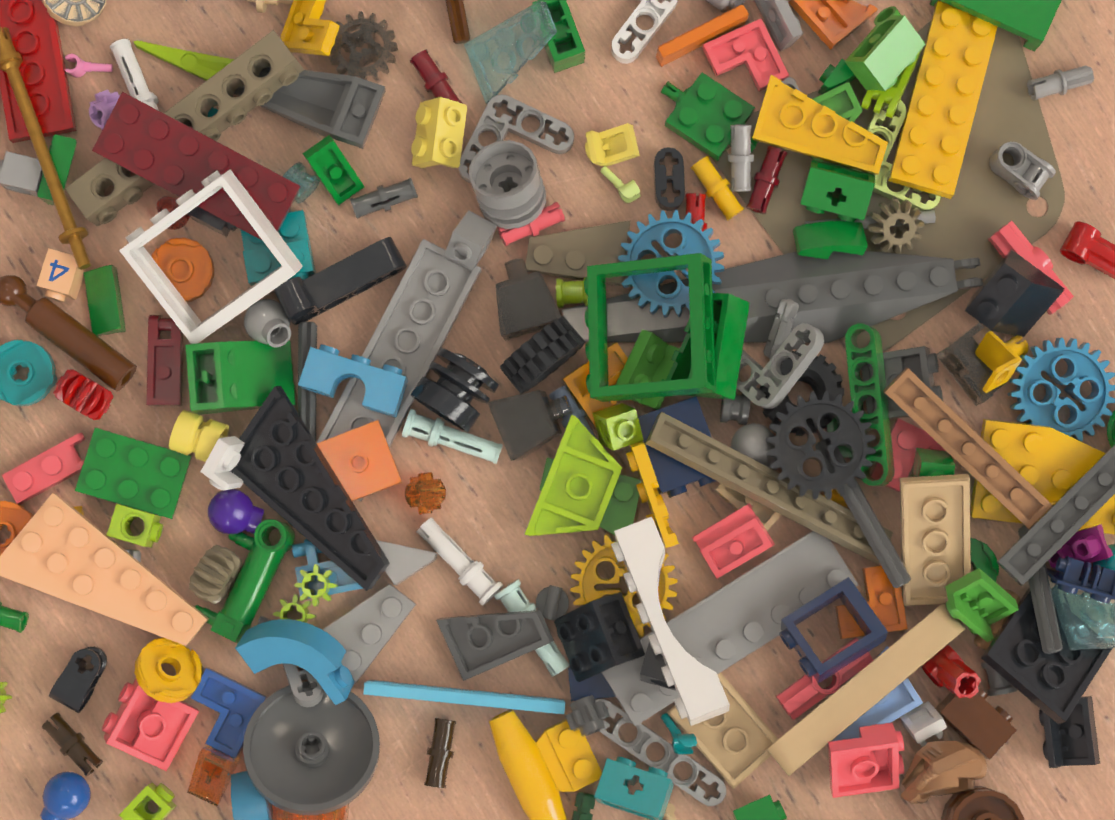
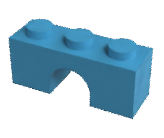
[298,344,408,418]

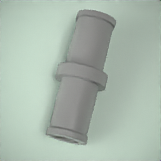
[728,124,754,192]

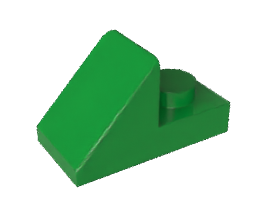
[302,135,365,206]

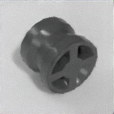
[720,393,751,425]

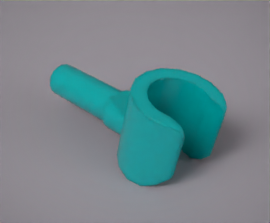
[661,713,697,755]

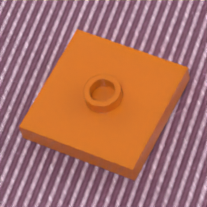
[316,420,402,502]

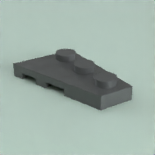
[436,610,554,681]

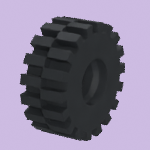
[500,316,585,394]
[760,350,844,436]

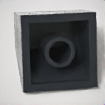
[965,249,1065,337]

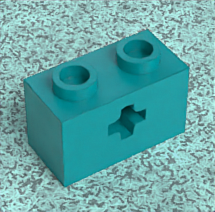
[594,756,674,820]

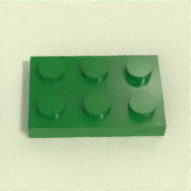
[75,428,192,519]

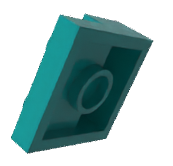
[240,210,316,286]

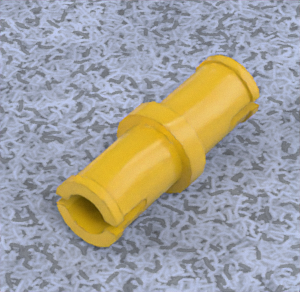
[691,156,744,221]

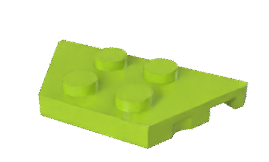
[525,415,622,536]

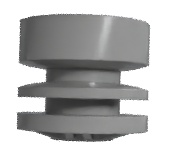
[469,140,546,229]

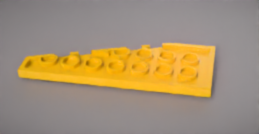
[970,419,1115,534]

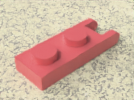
[2,433,85,505]

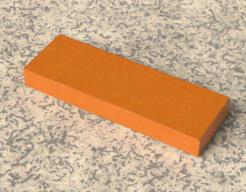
[656,5,749,67]

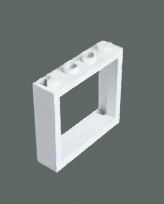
[119,169,303,344]

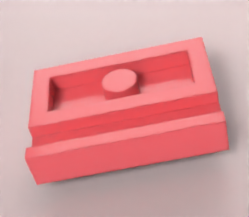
[692,503,775,579]

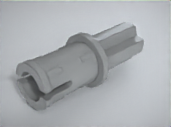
[1027,66,1094,100]

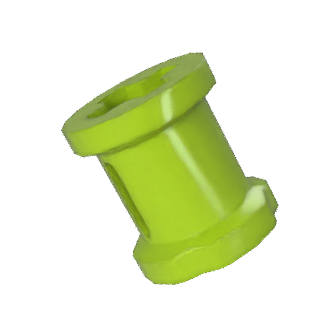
[556,277,588,308]

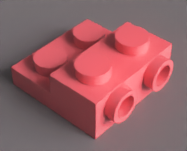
[102,679,199,771]
[828,722,904,798]

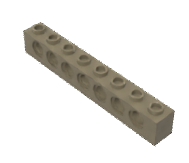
[65,30,304,226]

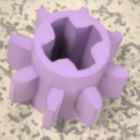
[89,90,120,130]

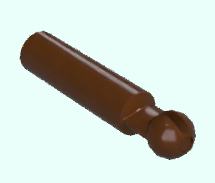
[0,275,137,392]

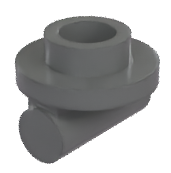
[536,585,569,621]

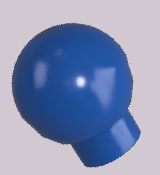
[40,772,91,820]

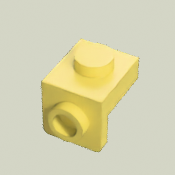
[585,123,640,167]

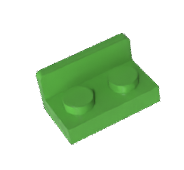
[616,329,680,410]

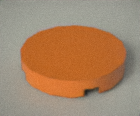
[151,237,215,302]

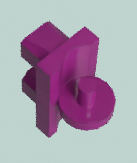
[1048,524,1113,572]

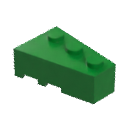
[661,293,750,400]

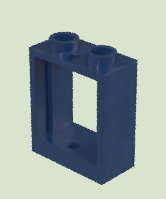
[779,577,888,683]

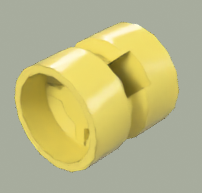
[169,410,229,462]

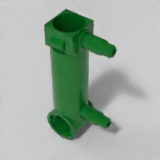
[194,519,295,643]

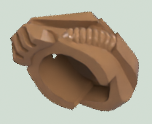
[901,741,987,804]

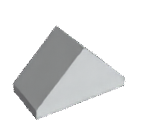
[376,540,437,586]

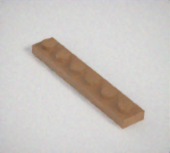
[883,367,1053,529]

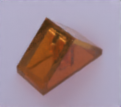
[187,745,241,806]

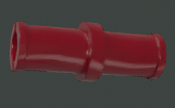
[410,49,463,104]
[746,146,787,214]

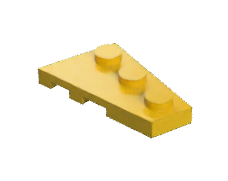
[626,441,679,548]

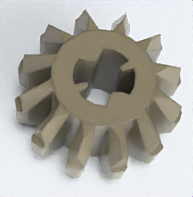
[867,198,925,254]
[189,545,242,604]

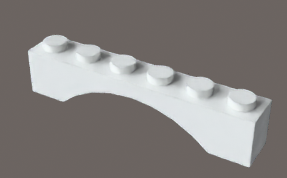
[611,517,730,726]

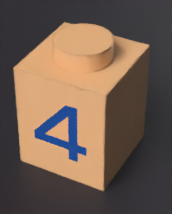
[36,248,86,302]

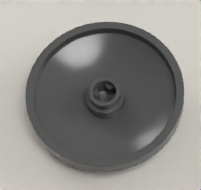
[243,681,380,815]

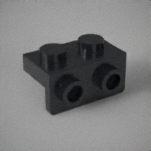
[1039,696,1100,768]

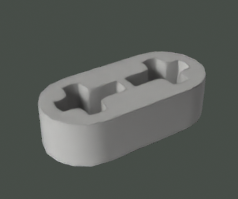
[283,663,323,707]

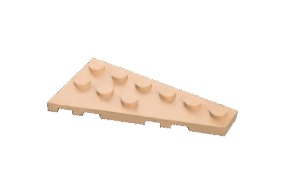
[0,493,209,646]

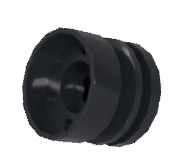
[411,348,499,433]

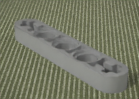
[595,698,726,806]

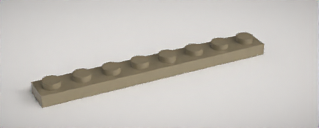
[645,412,893,564]

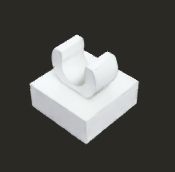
[900,701,947,747]

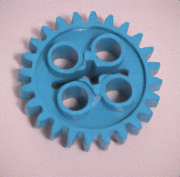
[618,210,725,317]
[1008,338,1115,441]

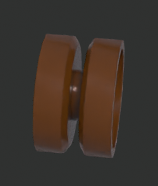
[941,786,1024,820]

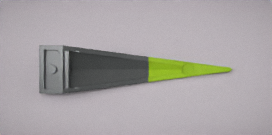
[134,40,386,149]

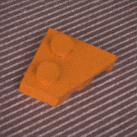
[788,0,878,50]

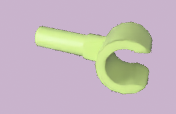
[600,166,641,203]

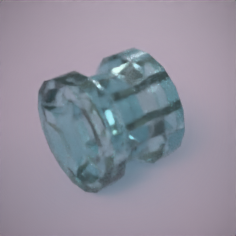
[283,162,320,204]

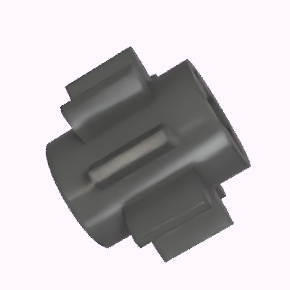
[565,695,610,737]

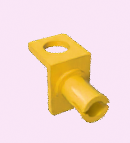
[975,331,1029,393]

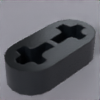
[653,147,685,211]

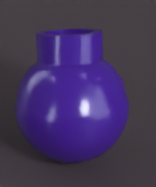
[208,489,264,535]

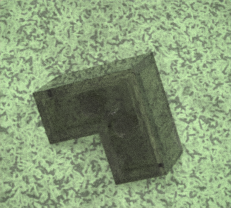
[936,322,1006,406]

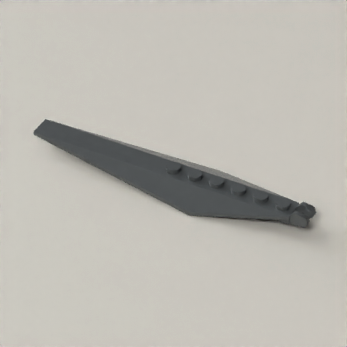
[562,251,983,343]

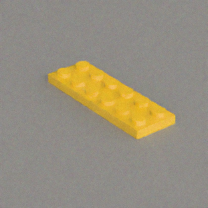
[888,1,998,199]

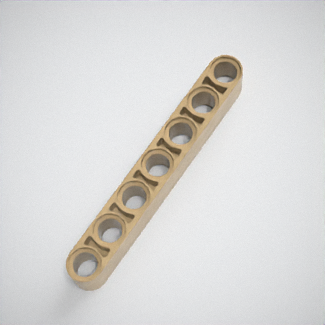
[767,603,966,776]

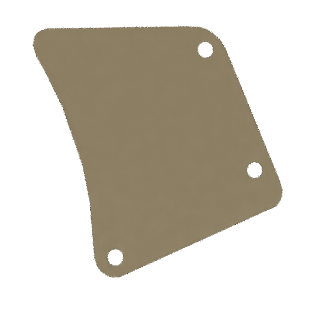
[712,21,1065,352]

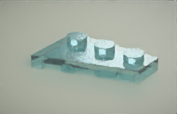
[464,1,557,104]
[1051,584,1115,650]

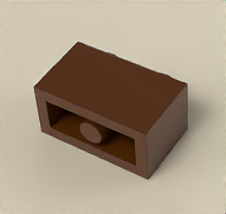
[935,686,1017,760]

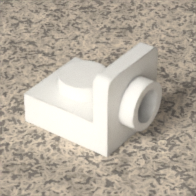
[200,436,245,491]

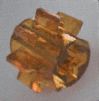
[405,472,446,515]

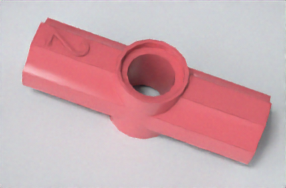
[988,221,1074,315]
[775,637,874,720]

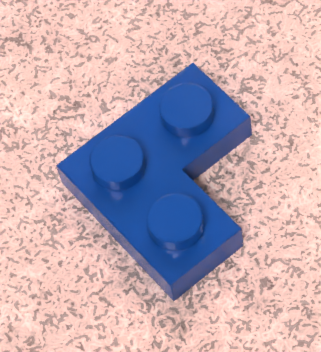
[191,668,267,758]

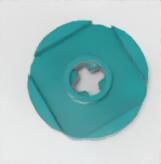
[0,340,57,406]

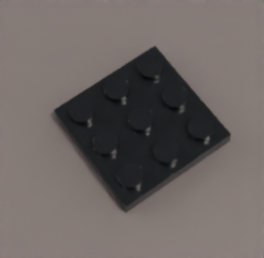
[981,587,1112,725]

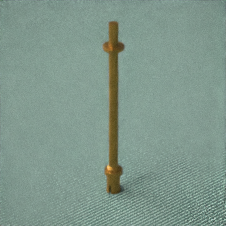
[0,27,91,270]

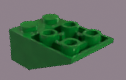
[185,340,296,415]

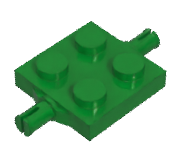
[661,72,759,162]

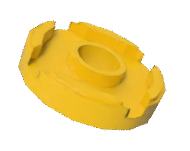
[134,637,202,703]

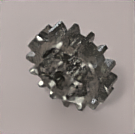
[329,11,398,81]

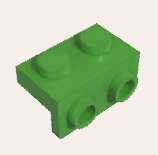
[945,568,1019,642]

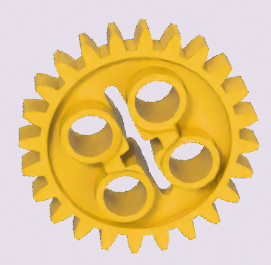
[570,534,678,637]

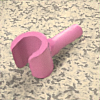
[64,54,113,78]

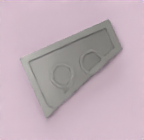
[323,584,416,684]

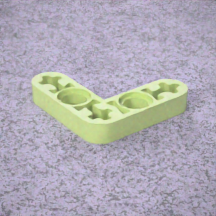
[850,100,941,211]

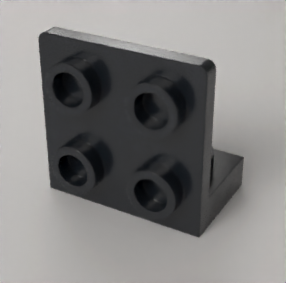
[554,592,645,682]

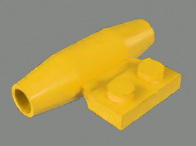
[489,709,602,820]

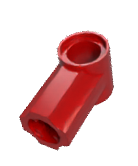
[1060,221,1115,279]
[921,645,981,699]

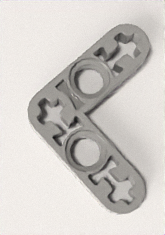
[459,94,574,183]
[737,323,824,409]

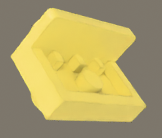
[411,97,467,168]

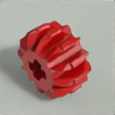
[53,369,114,420]

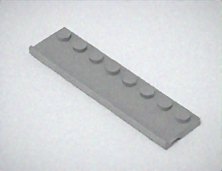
[601,531,859,726]

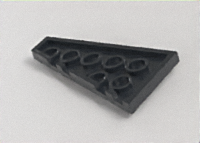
[230,386,390,591]

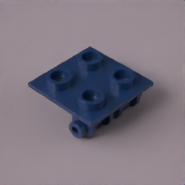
[1046,556,1115,604]

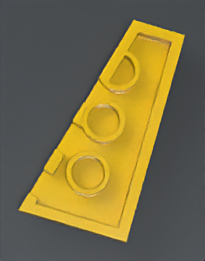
[752,75,888,175]

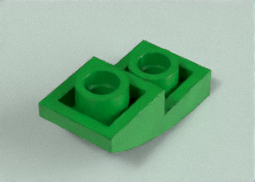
[818,59,856,95]
[793,221,868,260]

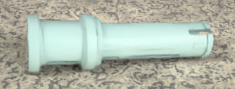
[402,409,503,464]
[494,579,569,677]

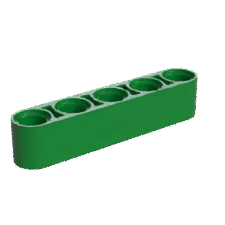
[845,323,895,486]

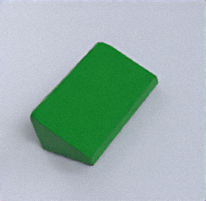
[37,134,77,205]
[84,265,126,336]

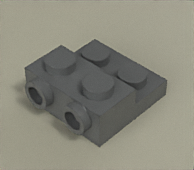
[861,346,943,419]

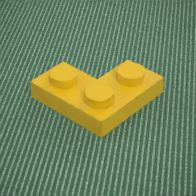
[280,0,340,56]

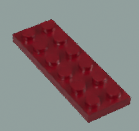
[92,92,301,241]

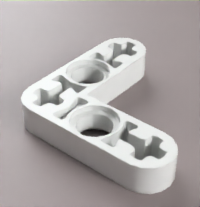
[611,0,678,64]

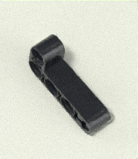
[274,237,407,325]

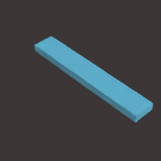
[363,680,566,714]

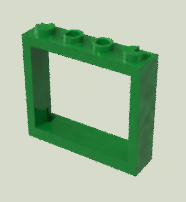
[584,253,716,402]

